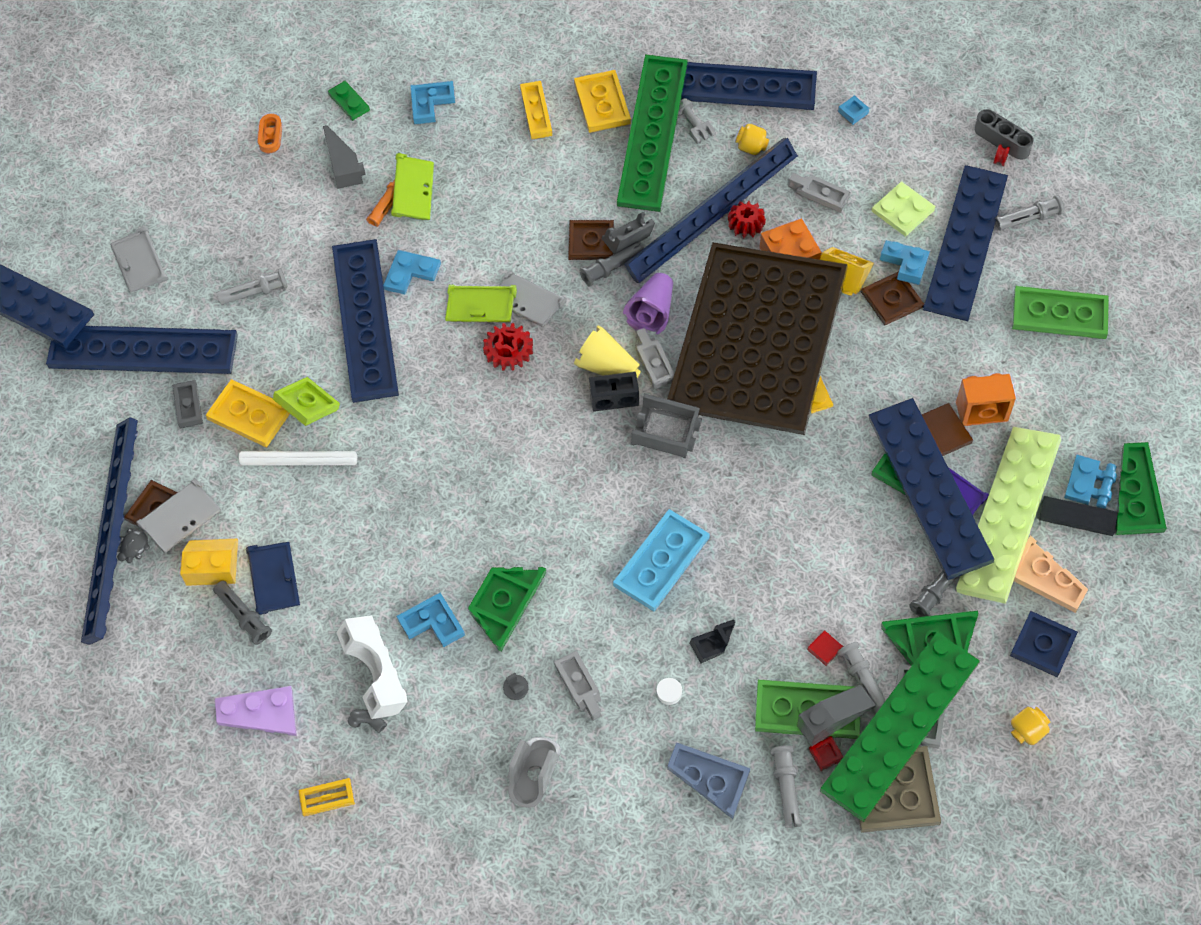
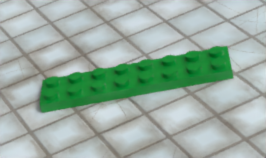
[617,54,688,212]
[820,632,980,822]

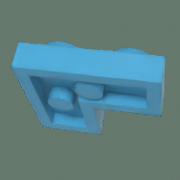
[410,81,455,124]
[880,240,930,285]
[383,250,441,295]
[396,592,465,647]

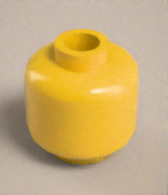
[735,123,769,156]
[1011,707,1051,745]

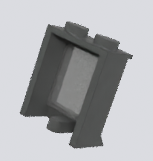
[631,393,702,458]

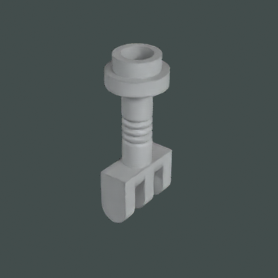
[679,99,716,144]

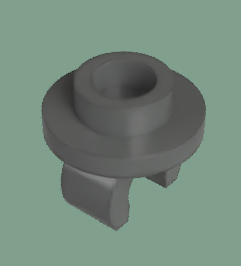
[503,673,529,700]

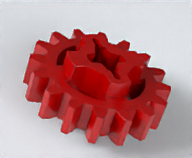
[483,323,533,371]

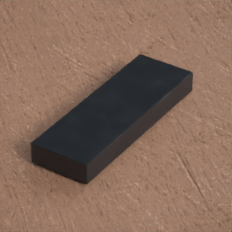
[1039,496,1118,536]

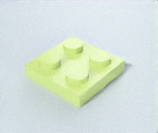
[872,181,936,237]

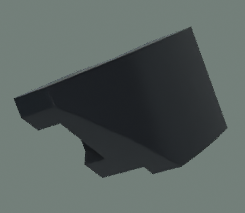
[689,619,736,664]

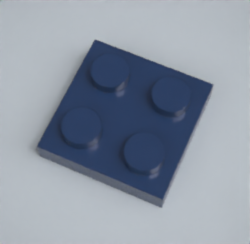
[1010,611,1078,678]

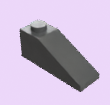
[323,125,366,189]
[797,685,876,746]

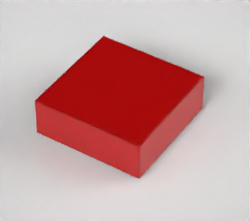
[807,630,844,666]
[808,736,843,771]

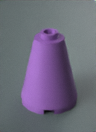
[623,273,673,334]

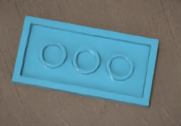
[613,509,710,612]

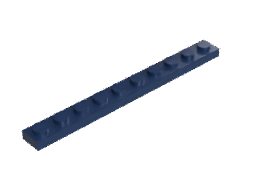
[624,138,798,283]
[81,417,138,645]

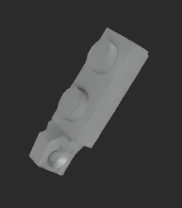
[788,173,851,213]
[635,328,674,389]
[554,651,602,721]

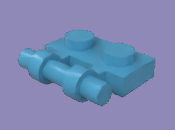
[1064,455,1117,509]

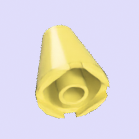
[574,325,641,378]

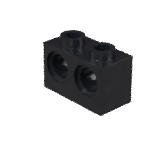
[589,371,639,412]

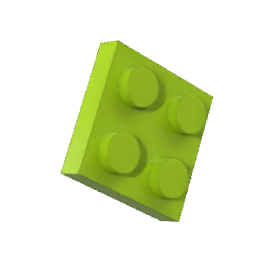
[272,377,340,426]

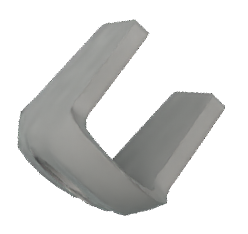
[508,737,561,808]

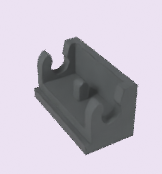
[601,212,655,254]

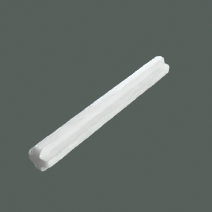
[239,451,358,465]

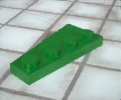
[1115,442,1167,535]

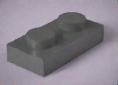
[172,380,203,429]

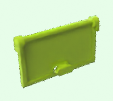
[391,153,434,220]
[445,284,517,322]

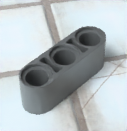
[974,109,1034,160]

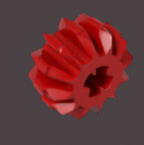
[727,200,766,239]

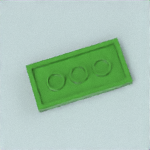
[1012,286,1109,339]
[755,679,860,739]

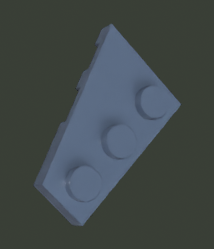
[667,742,750,819]

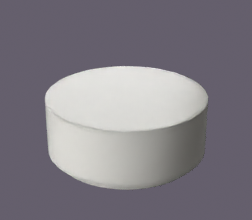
[657,678,682,705]

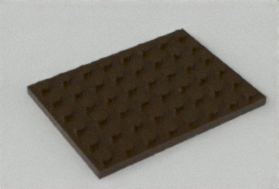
[667,242,848,435]

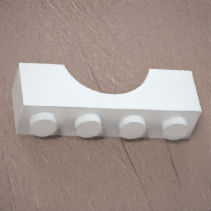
[336,615,408,719]

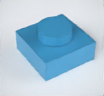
[838,95,870,125]

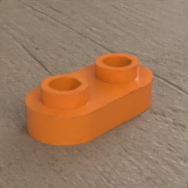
[258,114,282,153]

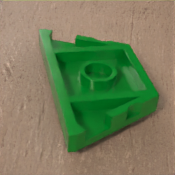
[468,567,547,652]
[881,610,979,666]

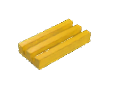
[298,778,355,817]

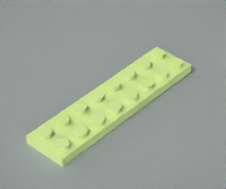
[956,427,1061,604]

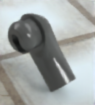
[348,709,387,733]

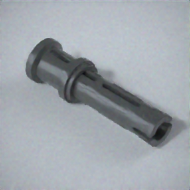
[579,241,644,287]
[909,570,955,617]
[213,581,272,645]

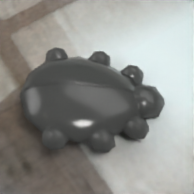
[117,528,150,563]

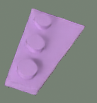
[215,686,297,736]

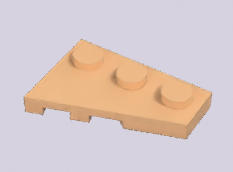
[1014,535,1088,613]

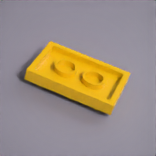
[574,70,631,133]
[206,379,290,448]

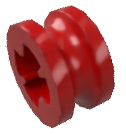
[993,144,1010,166]

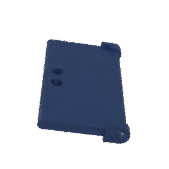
[246,542,300,615]

